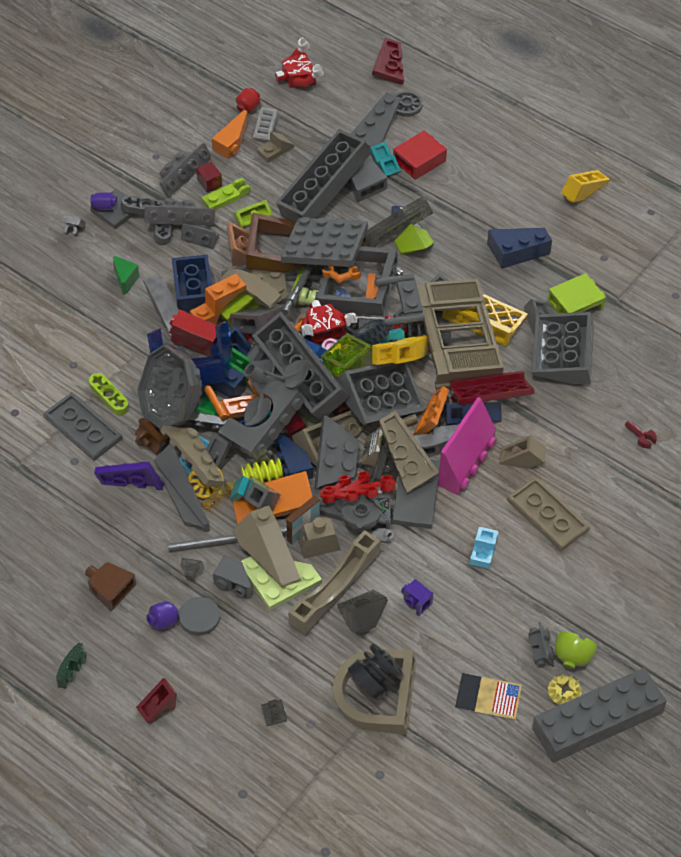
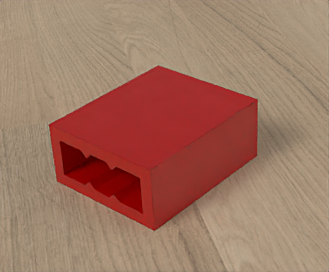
[393,130,447,180]
[169,309,221,358]

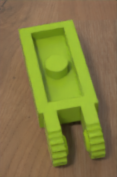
[201,178,251,210]

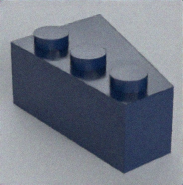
[487,228,552,269]

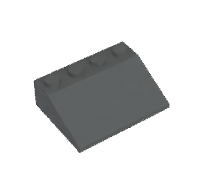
[532,312,594,385]
[336,362,426,425]

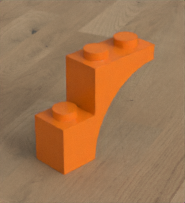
[190,274,246,324]

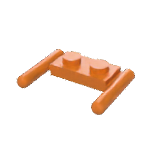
[204,379,271,420]

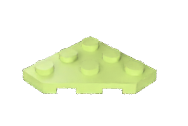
[241,556,322,610]

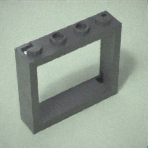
[315,247,398,316]

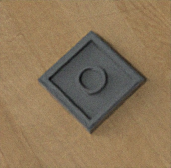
[90,189,139,229]

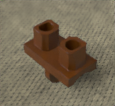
[135,418,170,455]

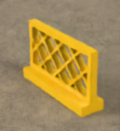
[442,294,528,347]

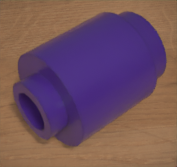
[90,192,117,210]

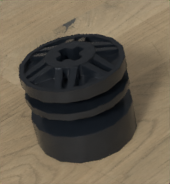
[348,643,404,700]

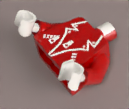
[275,37,324,88]
[300,300,358,344]

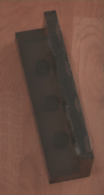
[365,196,433,248]

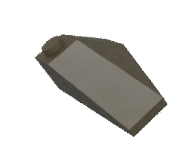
[292,410,368,466]

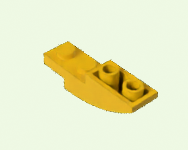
[372,335,428,365]

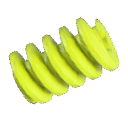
[241,458,283,483]

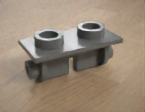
[181,223,219,249]
[528,622,555,667]

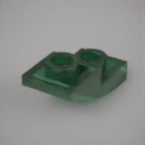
[56,643,87,689]

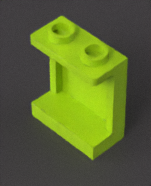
[547,273,606,314]

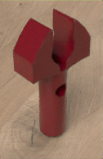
[625,420,657,449]

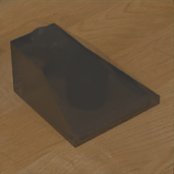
[337,590,388,635]

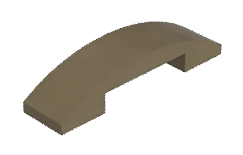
[218,269,282,309]

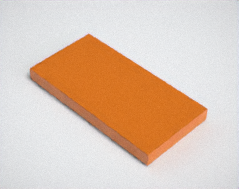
[232,471,313,524]

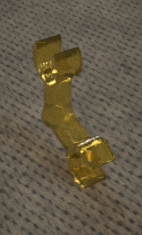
[201,480,235,509]

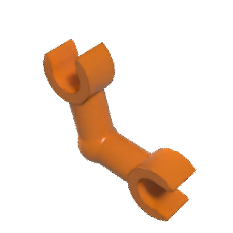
[322,265,361,283]

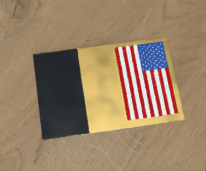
[455,673,522,719]

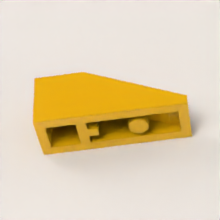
[561,170,610,203]

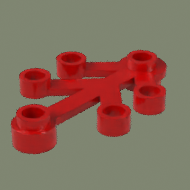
[319,472,396,503]

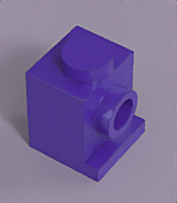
[401,579,434,616]

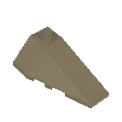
[232,505,301,588]

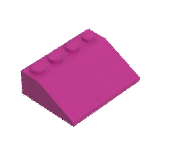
[438,397,497,495]

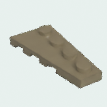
[379,411,439,495]
[160,425,225,487]

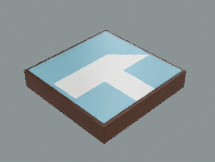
[286,496,320,545]

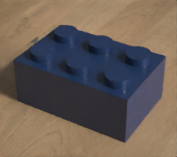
[172,254,212,313]

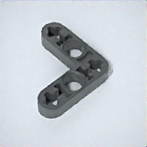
[120,195,171,245]

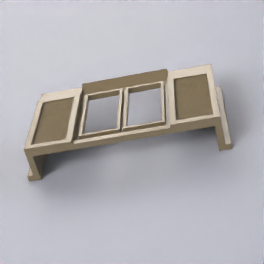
[417,278,504,389]

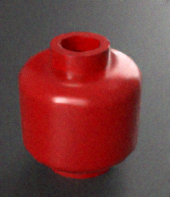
[236,88,260,113]

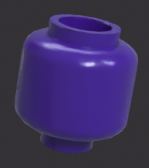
[146,601,179,631]

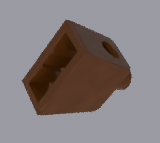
[85,562,136,612]

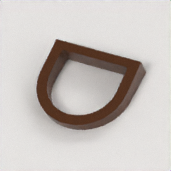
[246,213,307,272]

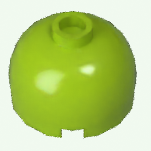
[555,631,598,669]

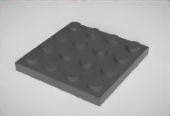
[281,217,368,267]

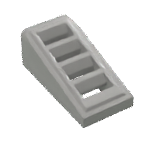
[253,107,278,142]

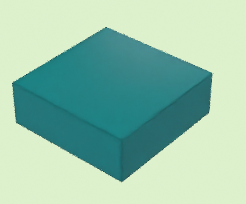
[229,476,249,501]

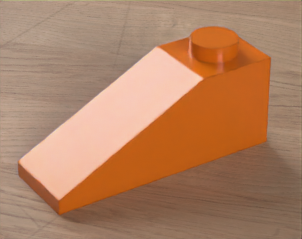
[212,110,248,159]

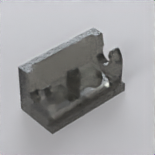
[373,445,398,492]

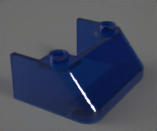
[147,321,232,385]

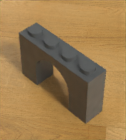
[218,375,305,461]

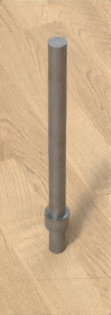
[168,527,287,552]

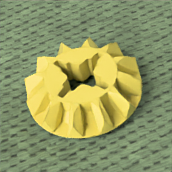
[548,674,582,705]

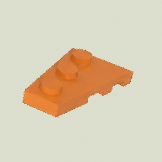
[413,386,449,436]

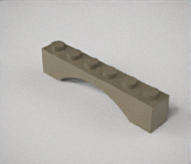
[288,530,380,635]

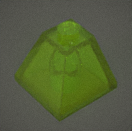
[320,333,372,377]

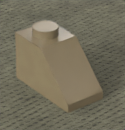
[500,435,546,468]

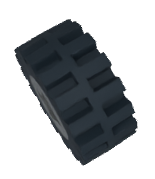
[353,318,389,350]

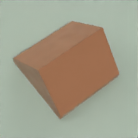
[227,221,258,267]

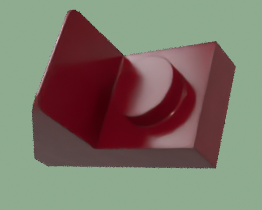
[136,678,177,723]

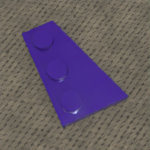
[94,462,164,491]

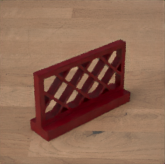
[449,370,534,405]

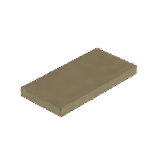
[507,476,590,551]

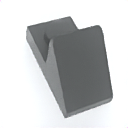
[206,433,232,470]

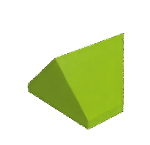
[394,224,434,255]

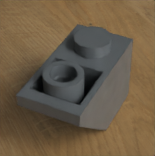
[244,476,281,511]
[213,555,252,599]

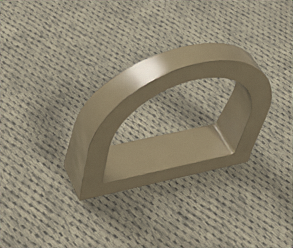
[333,649,417,735]

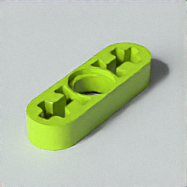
[89,373,129,416]

